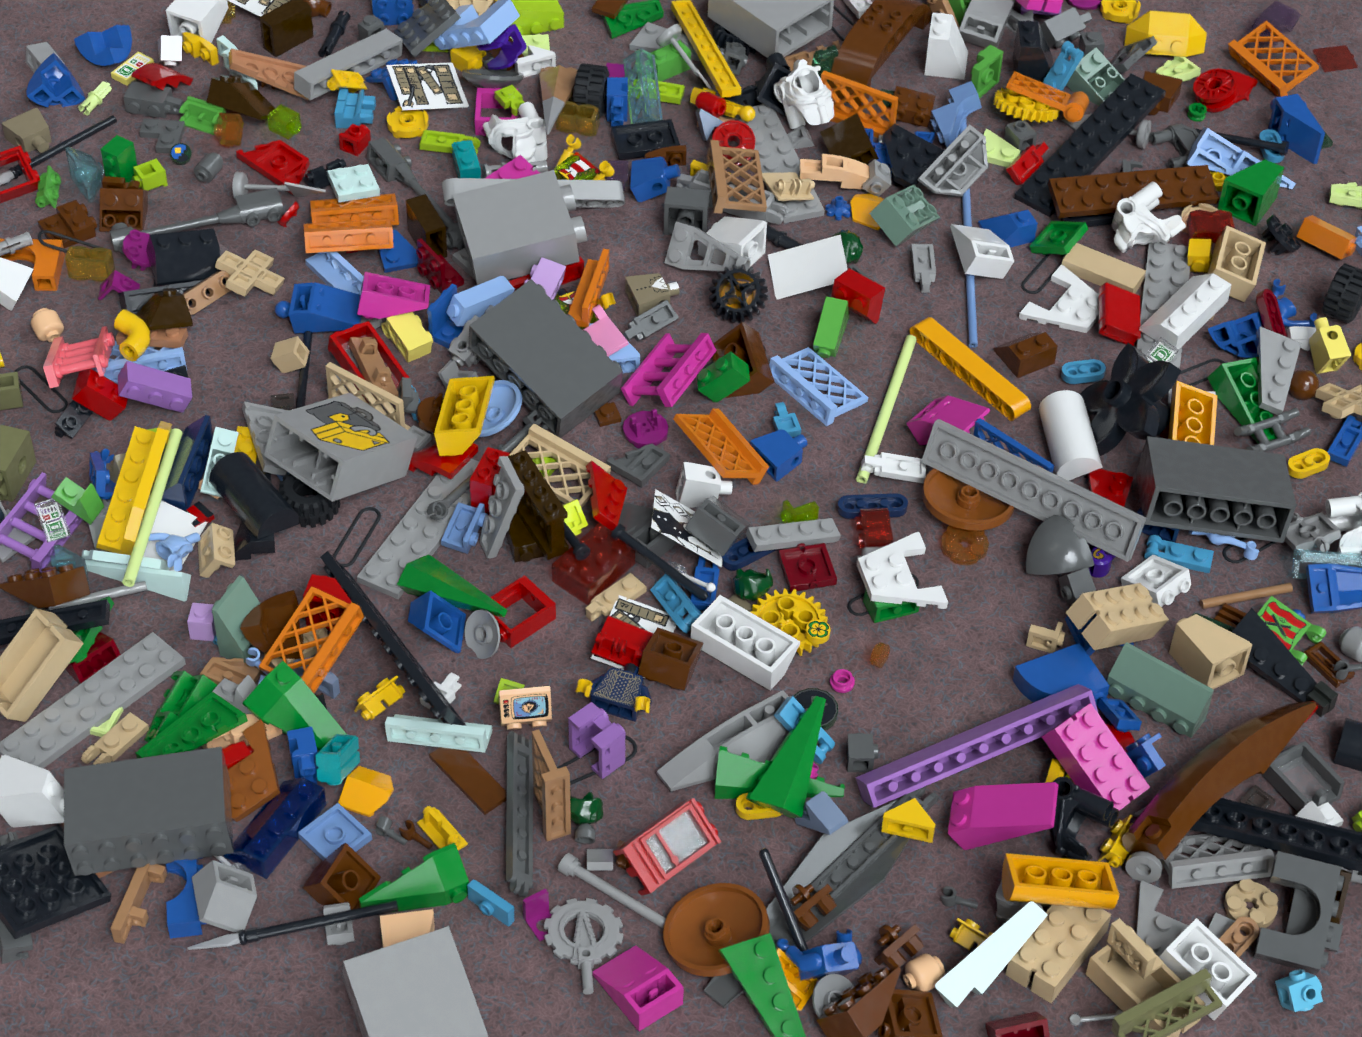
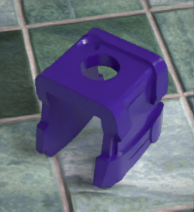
[476,24,527,70]

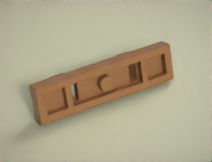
[348,337,399,400]
[111,864,167,944]

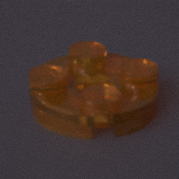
[941,525,989,565]

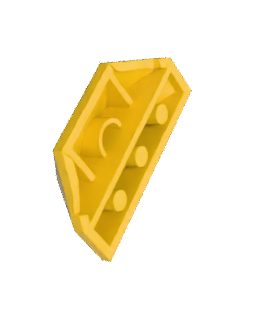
[1124,10,1207,57]

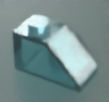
[65,147,104,204]

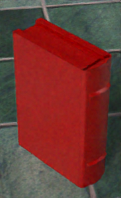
[1098,283,1141,346]

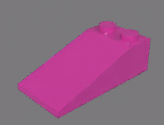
[948,782,1058,850]

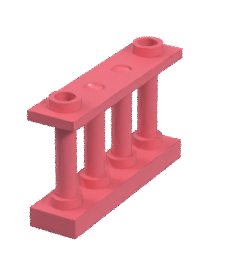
[43,326,115,388]

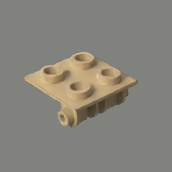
[762,172,815,201]

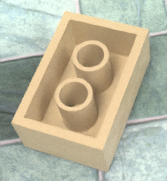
[1208,226,1266,302]

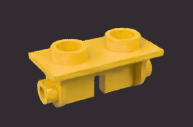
[327,69,367,93]
[354,675,405,721]
[417,806,468,851]
[1097,814,1133,868]
[950,918,993,951]

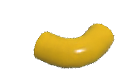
[114,309,150,361]

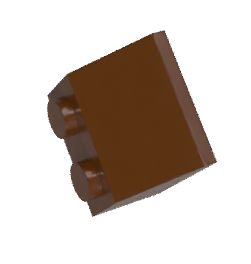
[993,332,1058,378]
[638,627,704,691]

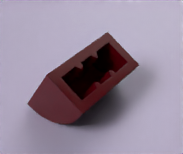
[65,632,121,684]
[985,1012,1050,1037]

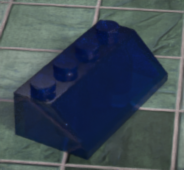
[223,777,326,879]

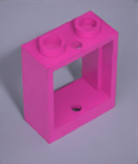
[475,88,518,136]

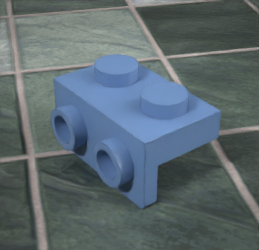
[441,502,488,554]

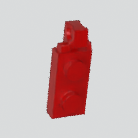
[1006,142,1049,185]

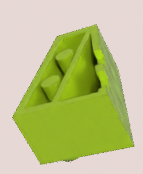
[511,0,564,35]

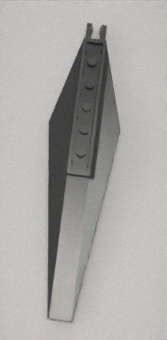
[704,786,939,1008]

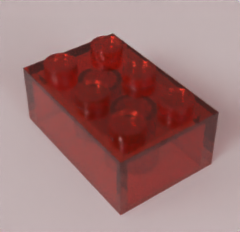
[552,523,635,605]

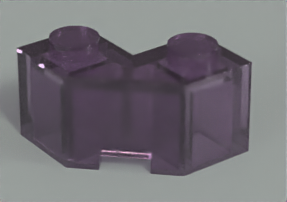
[1251,1,1301,45]

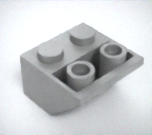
[192,860,257,933]

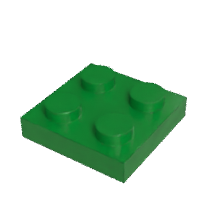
[1029,221,1088,255]

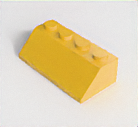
[434,376,495,456]

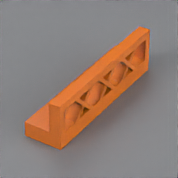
[568,248,609,328]

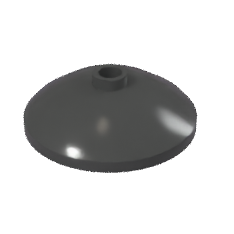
[462,69,524,89]

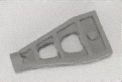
[664,221,751,271]

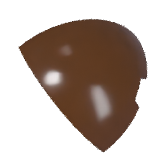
[240,590,304,659]

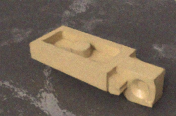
[585,573,647,621]

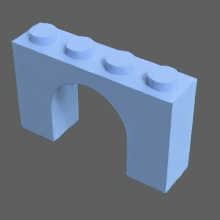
[434,0,520,50]

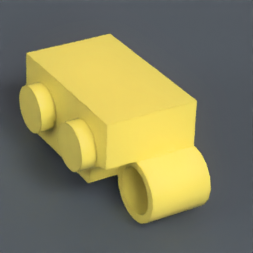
[381,312,433,363]

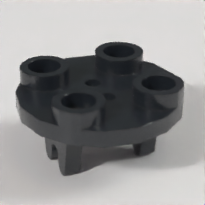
[1262,215,1301,255]

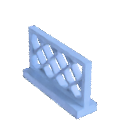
[92,341,187,384]
[769,347,869,426]

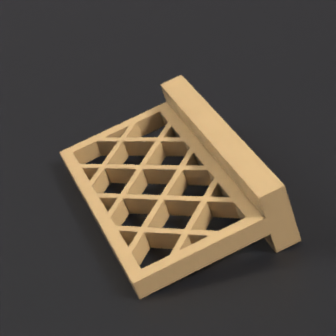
[325,362,411,430]
[510,424,611,508]

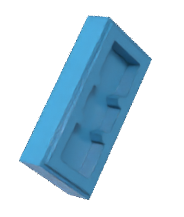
[467,879,515,927]

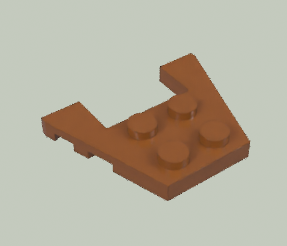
[228,719,280,822]

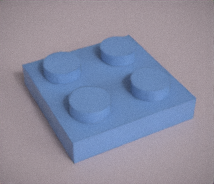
[298,803,372,861]

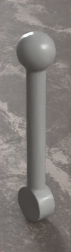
[1070,1010,1124,1026]

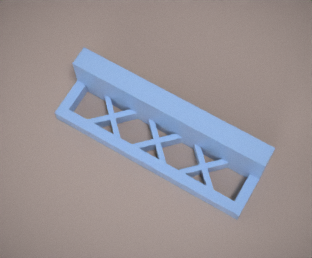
[305,251,364,295]

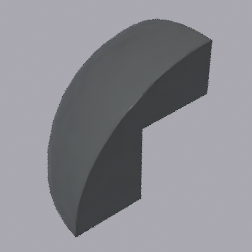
[1026,515,1094,575]

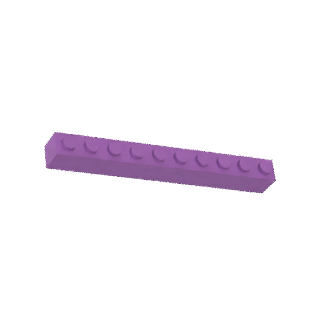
[855,684,1098,808]

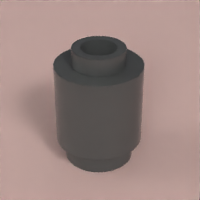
[194,152,223,183]

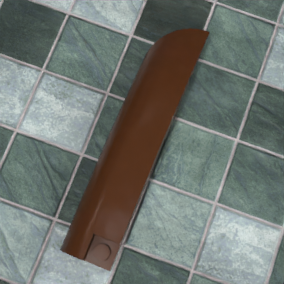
[1122,702,1317,860]

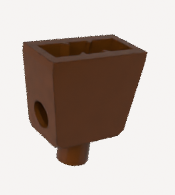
[1143,71,1183,115]

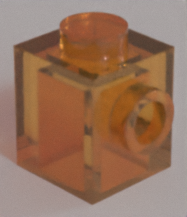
[214,113,244,147]

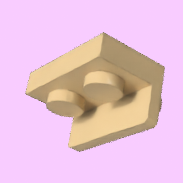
[198,523,235,578]
[1107,918,1163,979]

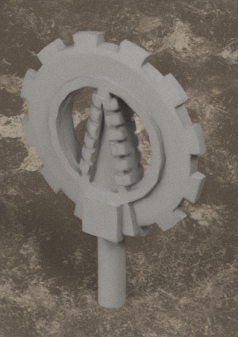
[544,898,623,995]

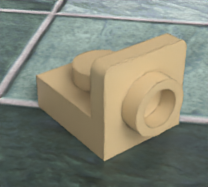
[1026,621,1065,653]

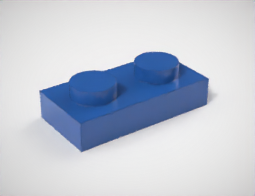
[1097,698,1142,732]

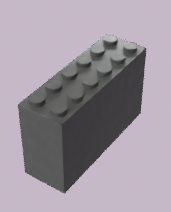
[469,279,623,438]
[1136,436,1296,543]
[64,746,234,876]

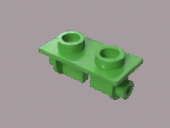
[35,165,61,208]

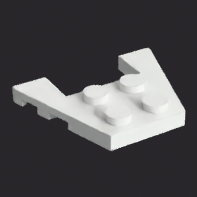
[1019,265,1099,333]
[857,532,948,609]

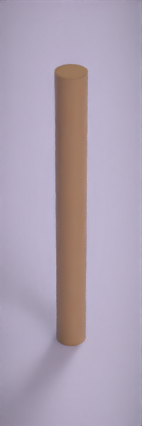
[1200,583,1293,609]

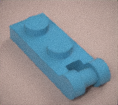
[1042,41,1084,91]
[1144,535,1214,573]
[650,574,702,633]
[774,696,835,764]

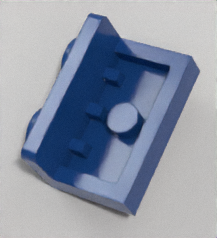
[1125,733,1166,778]

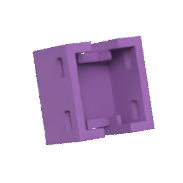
[568,702,626,779]

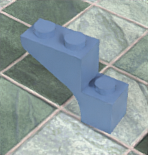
[930,81,982,148]

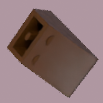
[0,563,90,608]
[816,966,901,1037]

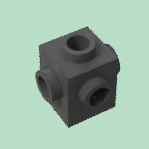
[720,42,748,75]

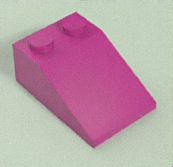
[357,272,430,319]

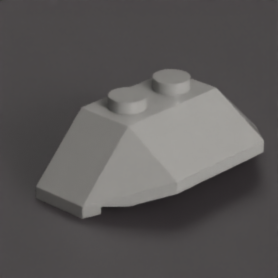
[918,124,988,196]

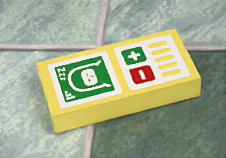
[111,52,154,86]

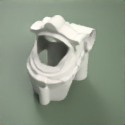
[774,59,834,129]
[483,102,548,162]
[1112,181,1186,253]
[1325,492,1362,557]

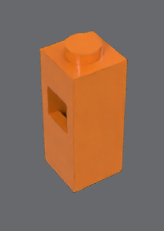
[1296,215,1357,259]

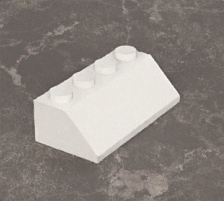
[1139,273,1232,353]
[691,595,800,691]

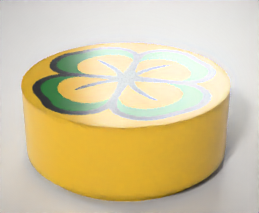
[805,620,831,644]

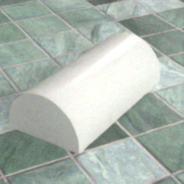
[1039,390,1102,481]

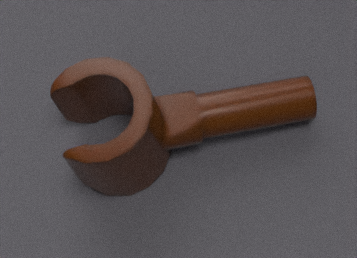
[399,820,433,850]

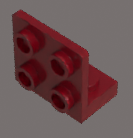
[416,238,464,293]

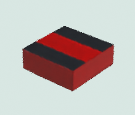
[185,501,214,527]

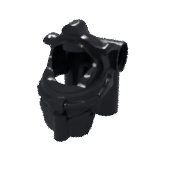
[1050,777,1119,861]

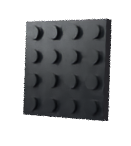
[0,824,111,939]

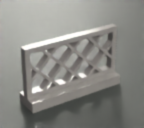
[1160,833,1274,889]

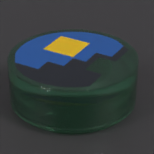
[170,143,192,165]

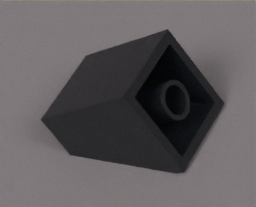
[1013,21,1054,82]

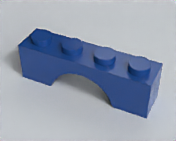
[166,857,207,939]

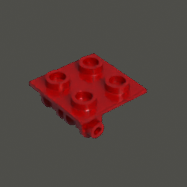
[591,616,654,667]

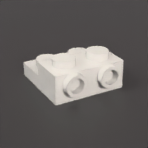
[1121,555,1191,607]

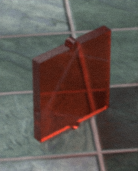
[1313,45,1358,72]

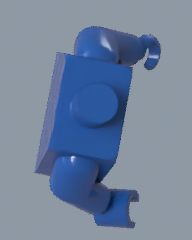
[776,929,862,981]

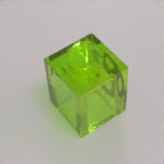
[267,104,301,140]

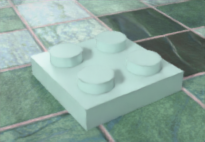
[327,164,380,203]

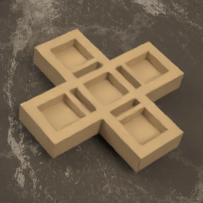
[215,250,285,297]
[1315,383,1362,419]

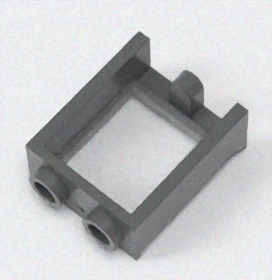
[1262,741,1345,813]

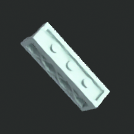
[385,714,493,753]

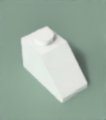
[158,35,182,66]

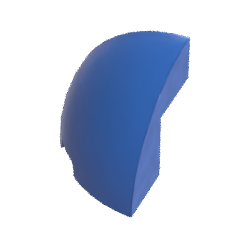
[74,25,132,66]
[26,53,86,107]
[1208,312,1264,358]

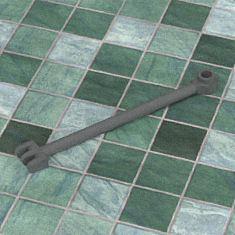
[427,409,548,521]

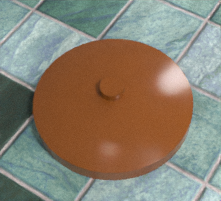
[922,468,1015,531]
[663,883,770,977]

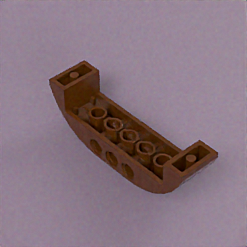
[827,0,932,106]

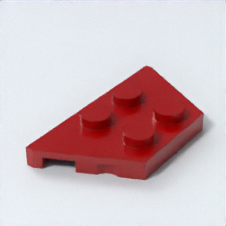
[236,140,310,195]

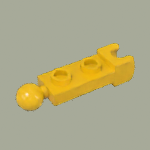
[690,87,755,122]

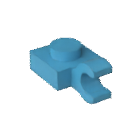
[772,402,802,437]

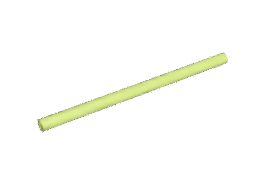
[856,335,917,484]
[122,428,183,587]

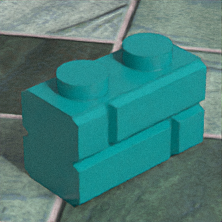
[452,140,481,178]
[315,734,360,786]

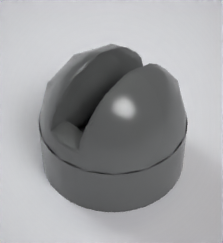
[575,823,596,844]

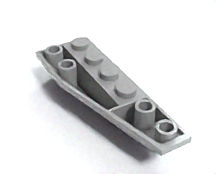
[657,690,789,791]

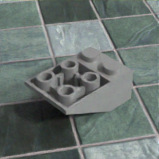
[959,0,1015,48]

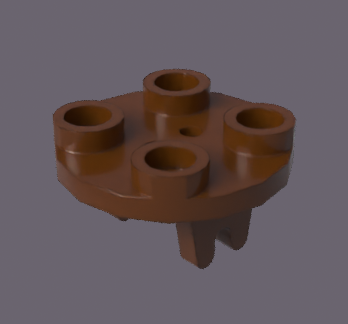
[416,393,444,433]

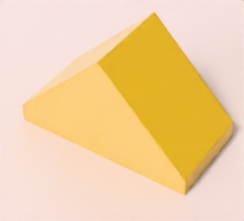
[881,798,935,843]

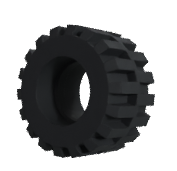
[573,63,609,118]
[1323,263,1362,324]
[279,473,340,528]

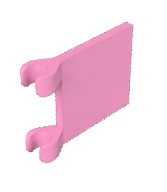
[584,305,629,357]

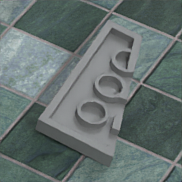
[242,402,289,476]
[479,456,524,558]

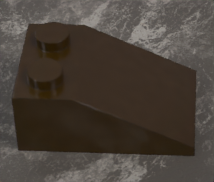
[207,74,281,120]

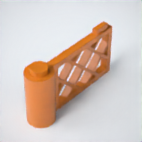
[1006,71,1089,122]

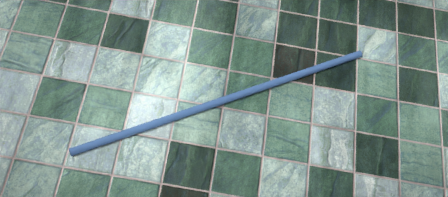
[959,118,978,348]

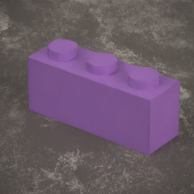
[117,361,192,412]

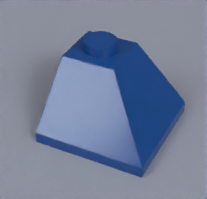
[978,210,1038,247]
[408,590,466,653]

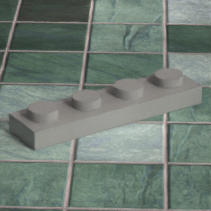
[746,518,841,552]

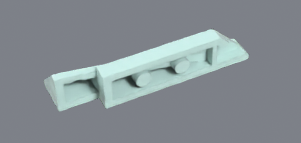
[80,550,191,601]

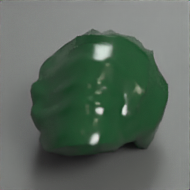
[832,229,863,264]
[733,568,773,601]
[570,790,603,825]

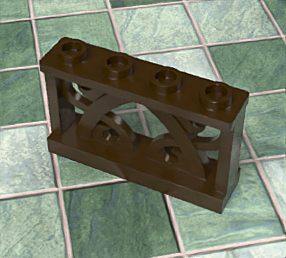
[508,450,569,560]

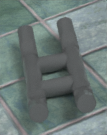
[1234,407,1311,452]

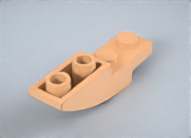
[799,154,870,189]

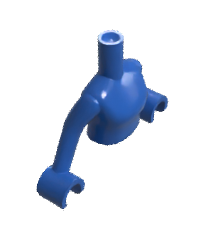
[1271,279,1317,328]

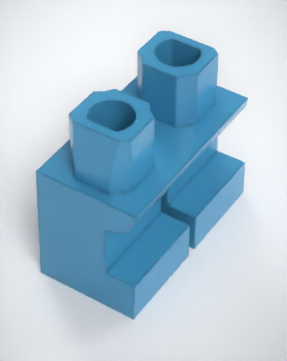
[334,87,376,128]

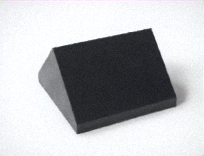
[755,63,791,117]

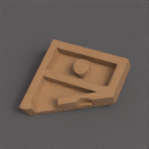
[200,657,263,685]

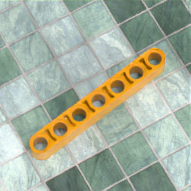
[910,317,1031,421]

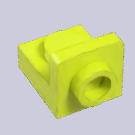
[563,499,588,536]

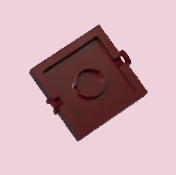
[778,543,837,592]

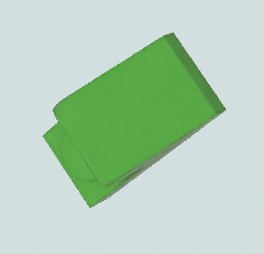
[51,477,104,525]

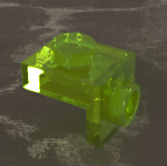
[780,500,819,523]

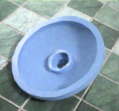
[479,380,522,437]

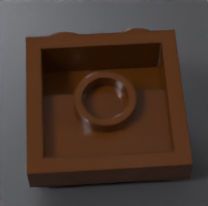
[890,86,935,127]
[38,200,97,249]
[878,989,943,1037]

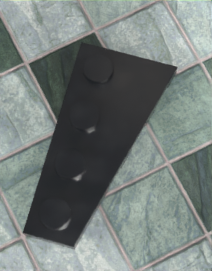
[1232,608,1317,702]

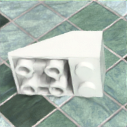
[950,224,1014,279]

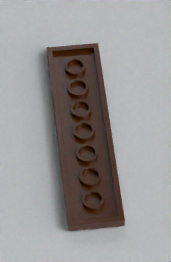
[1047,165,1220,218]

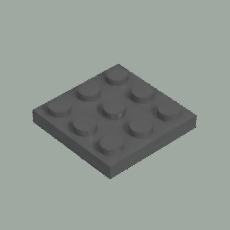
[394,0,461,57]

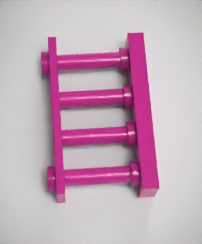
[621,333,716,407]

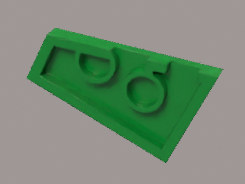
[602,0,664,39]

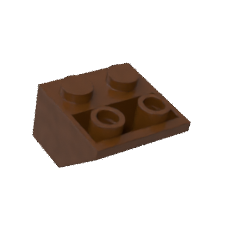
[99,188,148,232]

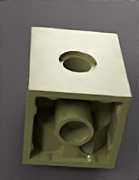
[0,425,36,502]

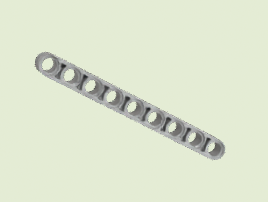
[442,178,625,208]

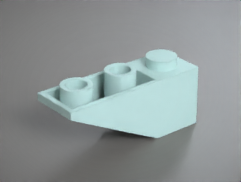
[200,427,239,497]

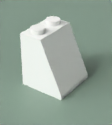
[166,0,228,43]
[924,12,968,80]
[698,216,767,267]
[0,755,64,828]

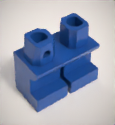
[607,77,628,126]
[287,726,318,790]

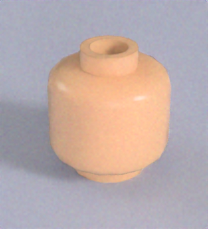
[30,308,64,342]
[903,953,945,992]

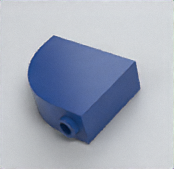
[1013,643,1110,706]

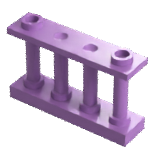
[0,472,83,572]

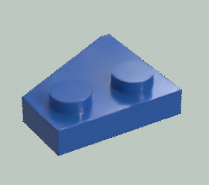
[378,230,418,273]

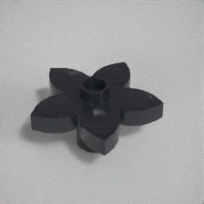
[1080,342,1181,456]

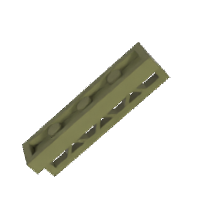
[1112,968,1223,1037]

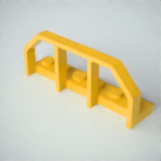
[96,421,172,555]

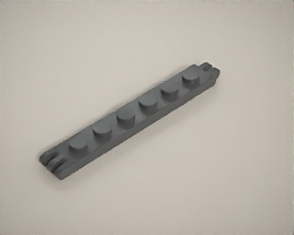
[506,731,533,898]

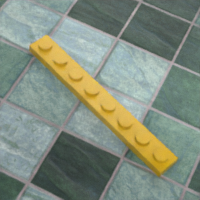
[671,0,741,98]

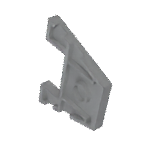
[1136,880,1235,957]

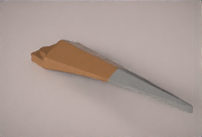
[539,65,577,135]

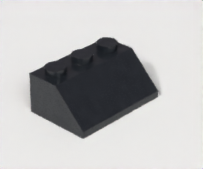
[146,228,221,286]

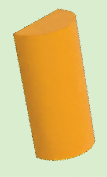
[1168,381,1217,445]
[1002,853,1119,910]

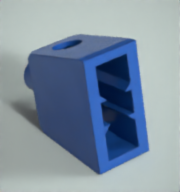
[630,157,681,202]
[750,429,808,482]

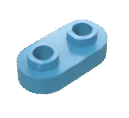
[1259,129,1284,163]
[1061,359,1106,384]

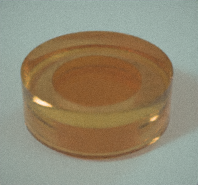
[870,642,890,668]

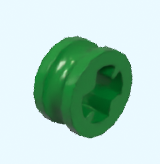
[1187,103,1207,122]

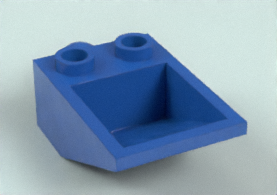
[1268,94,1325,164]
[275,282,362,334]

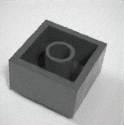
[664,186,710,235]

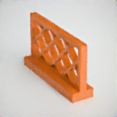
[1228,20,1319,97]
[821,71,899,138]
[310,193,399,225]
[303,219,394,253]
[673,408,769,485]
[258,587,364,694]

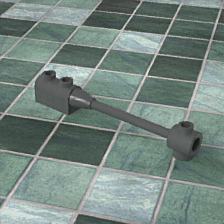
[366,138,465,251]
[109,187,284,254]

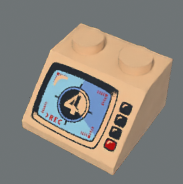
[498,686,552,730]

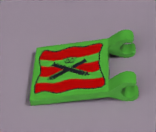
[1257,596,1326,665]

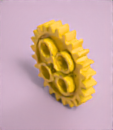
[993,88,1060,123]
[751,589,828,656]

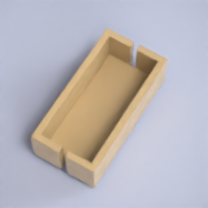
[1065,583,1169,650]
[0,609,84,722]
[1006,905,1111,1003]
[1086,945,1206,1037]

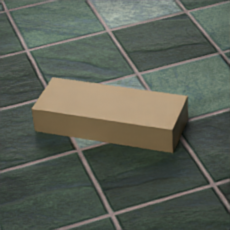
[1062,243,1146,293]

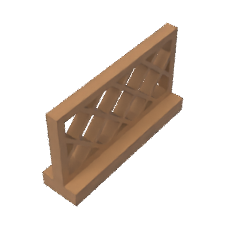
[706,140,767,214]
[532,729,571,841]

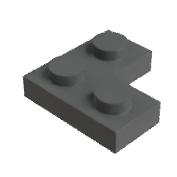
[139,118,186,154]

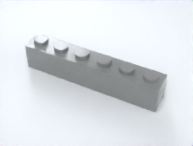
[294,29,403,100]

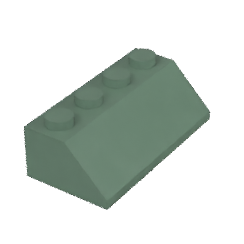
[1107,642,1214,738]

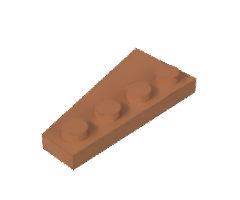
[229,48,309,100]

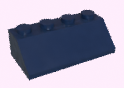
[162,415,213,511]

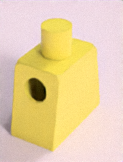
[1309,317,1351,374]

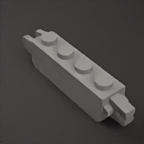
[676,169,789,225]

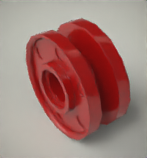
[1193,68,1238,112]
[712,120,755,167]

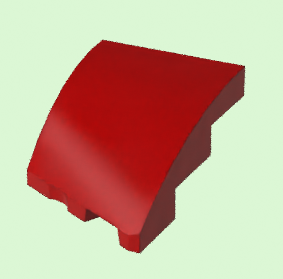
[131,63,193,90]
[408,443,478,479]

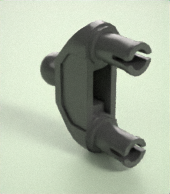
[1150,124,1199,168]

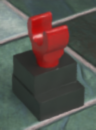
[1304,680,1338,723]

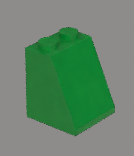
[1218,159,1284,226]

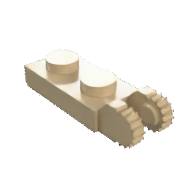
[81,712,149,765]

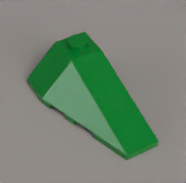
[1207,357,1277,444]
[242,661,347,751]
[359,843,469,912]

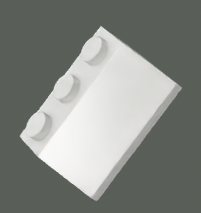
[1159,918,1257,1021]

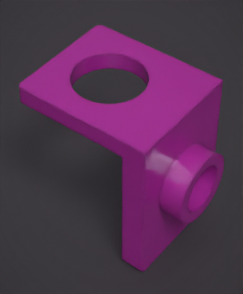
[98,270,140,300]
[523,888,552,941]

